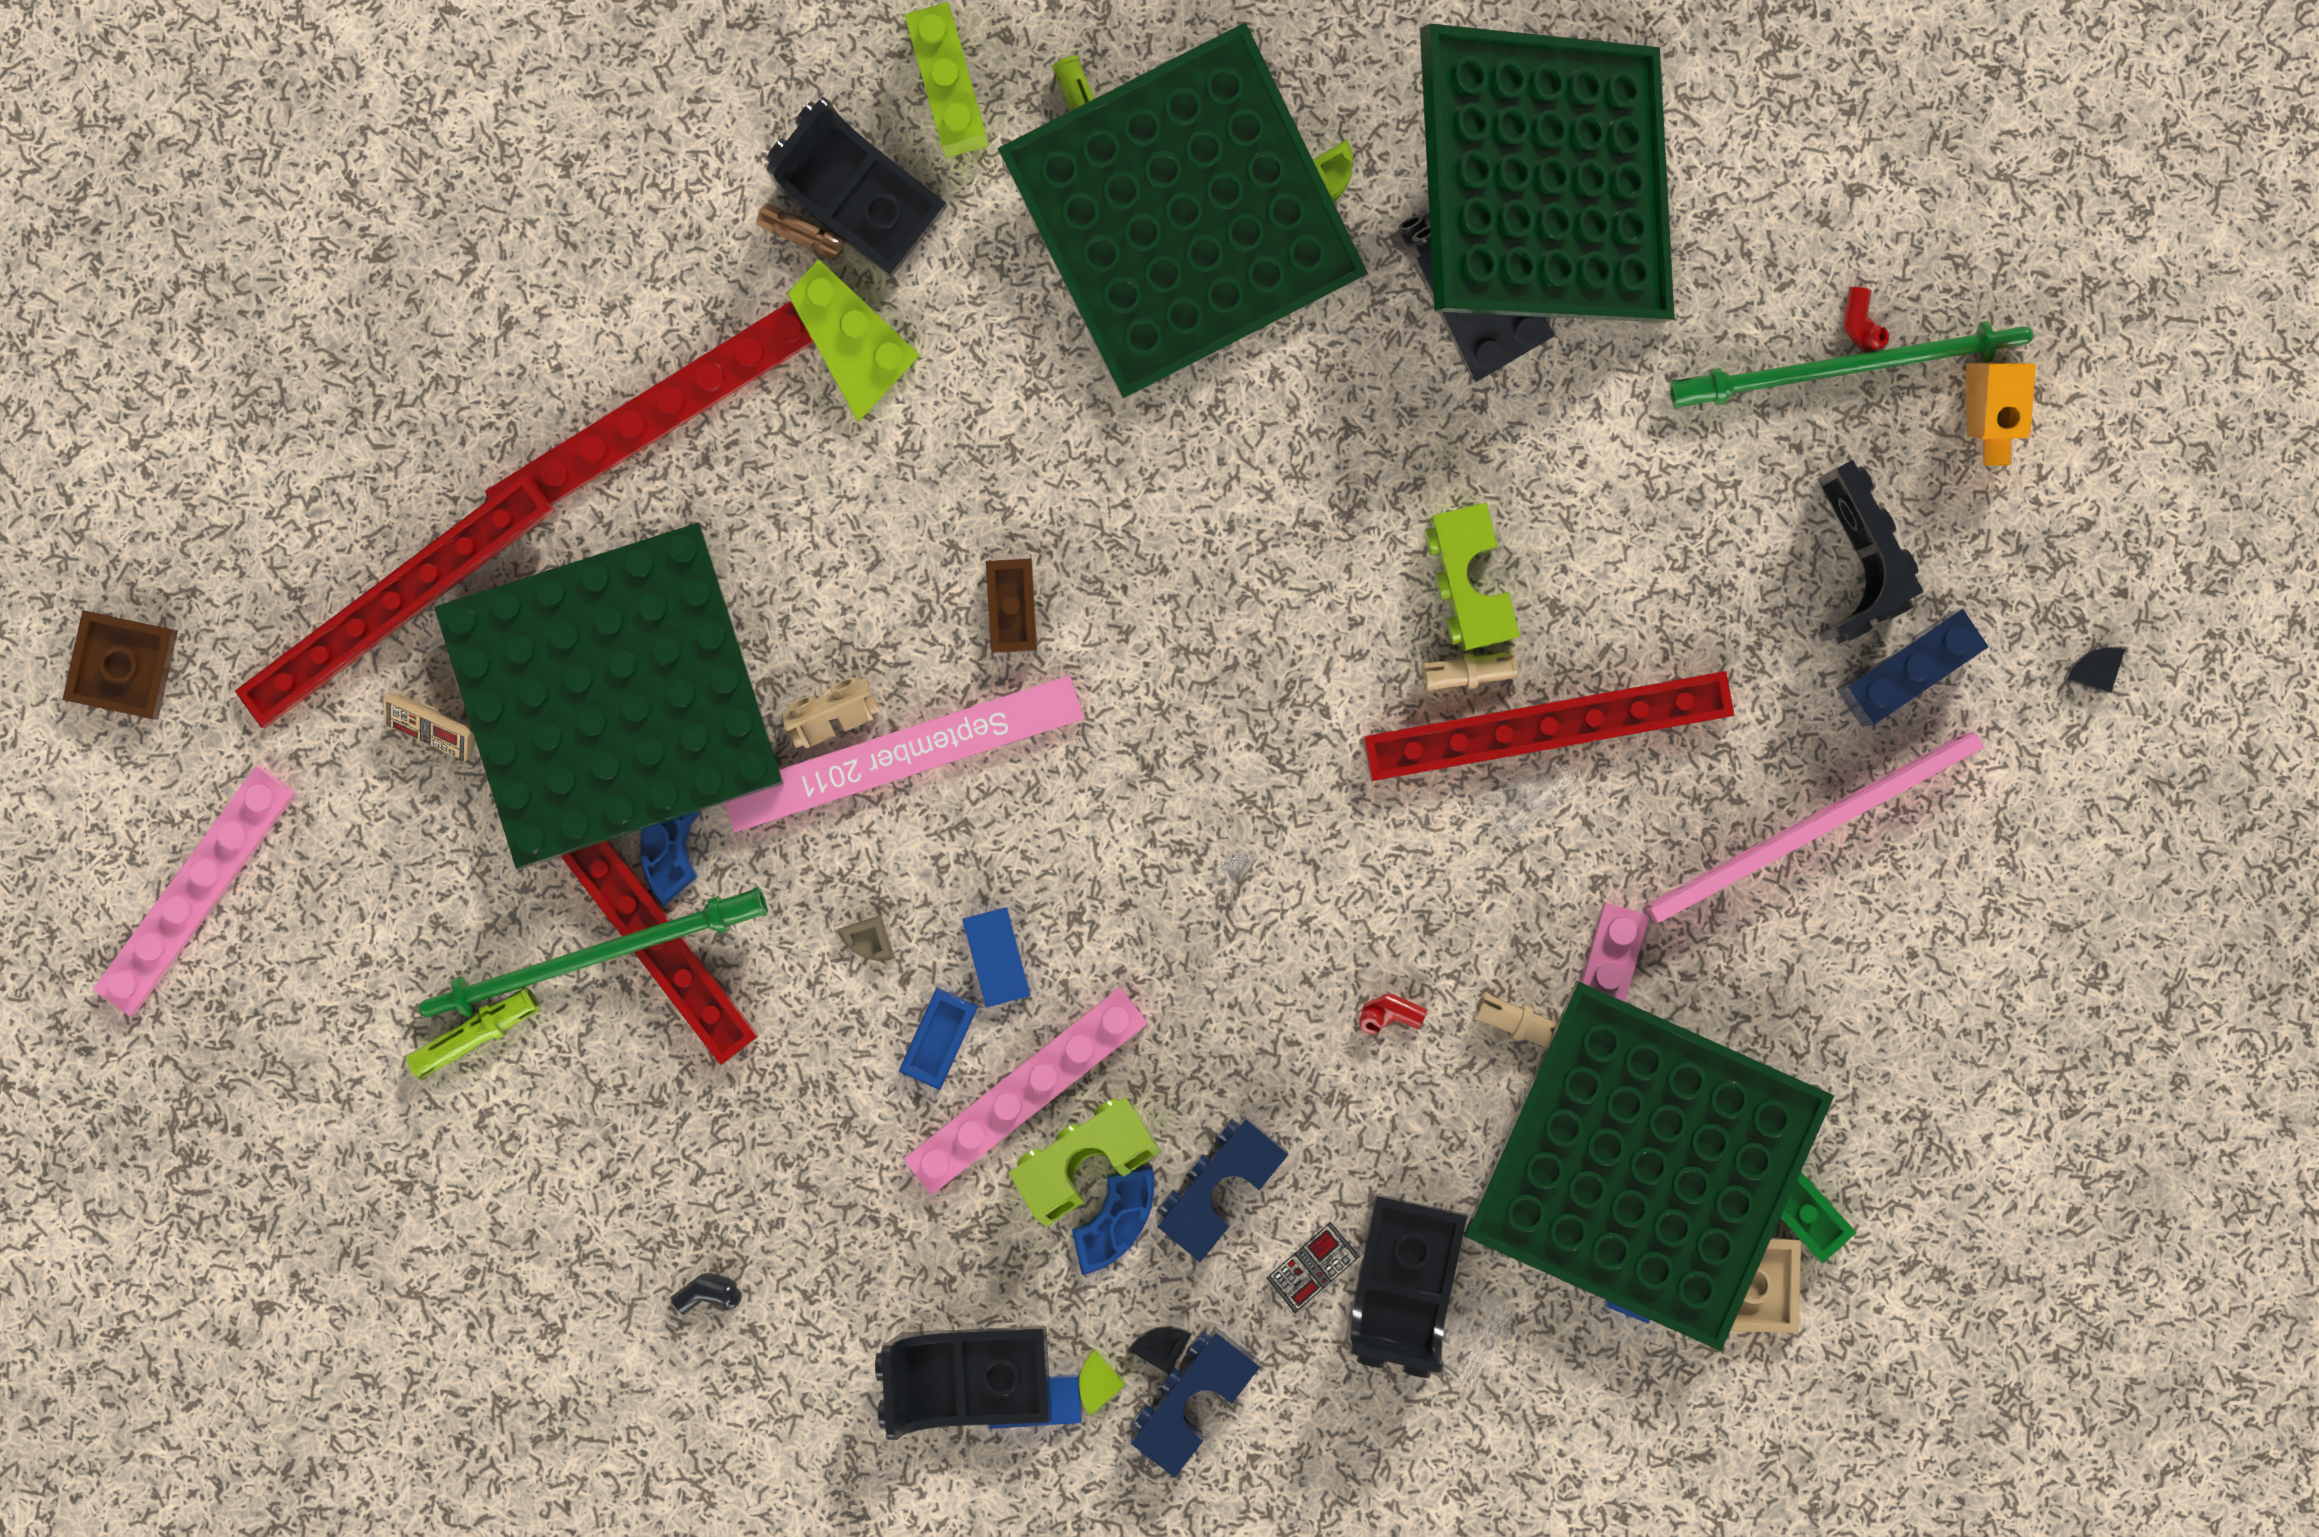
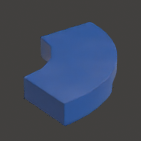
[640,811,702,907]
[1072,1164,1154,1275]

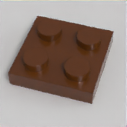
[62,610,178,720]

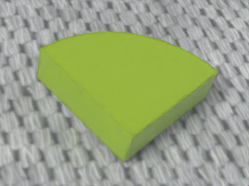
[1313,140,1353,202]
[1079,1349,1125,1416]

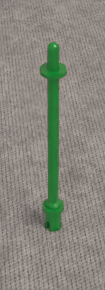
[1669,321,2034,409]
[418,887,768,1018]

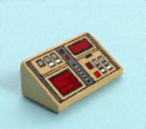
[383,692,476,761]

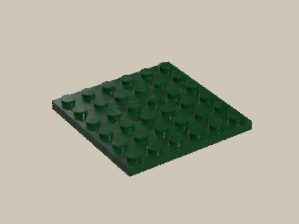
[997,22,1368,399]
[1420,23,1675,323]
[434,522,784,870]
[1463,980,1835,1351]

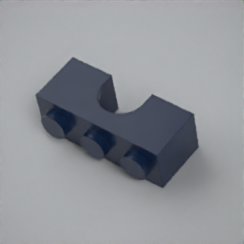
[1837,609,1989,727]
[1156,1115,1289,1262]
[1129,1326,1260,1478]

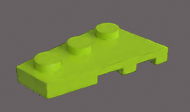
[787,259,920,422]

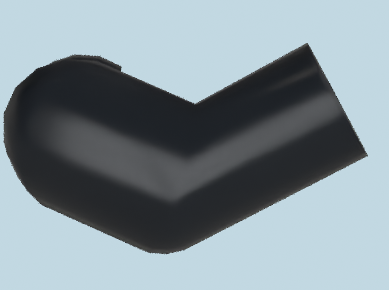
[670,1273,742,1315]

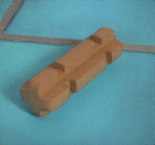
[756,203,845,260]

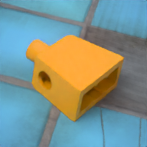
[1966,362,2036,466]

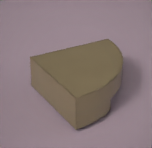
[837,915,895,961]

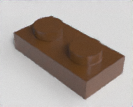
[986,558,1038,654]

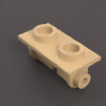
[782,677,881,749]

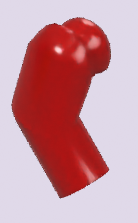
[1843,286,1889,352]
[1358,993,1427,1034]

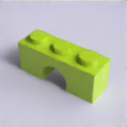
[904,2,989,158]
[1424,502,1520,652]
[1008,1097,1162,1227]

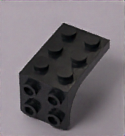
[766,96,948,278]
[1390,213,1554,382]
[1817,460,1924,644]
[1345,1194,1467,1378]
[875,1326,1052,1440]

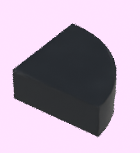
[2063,647,2125,694]
[1129,1326,1192,1374]

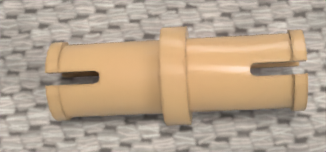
[1421,650,1518,692]
[1473,992,1557,1048]

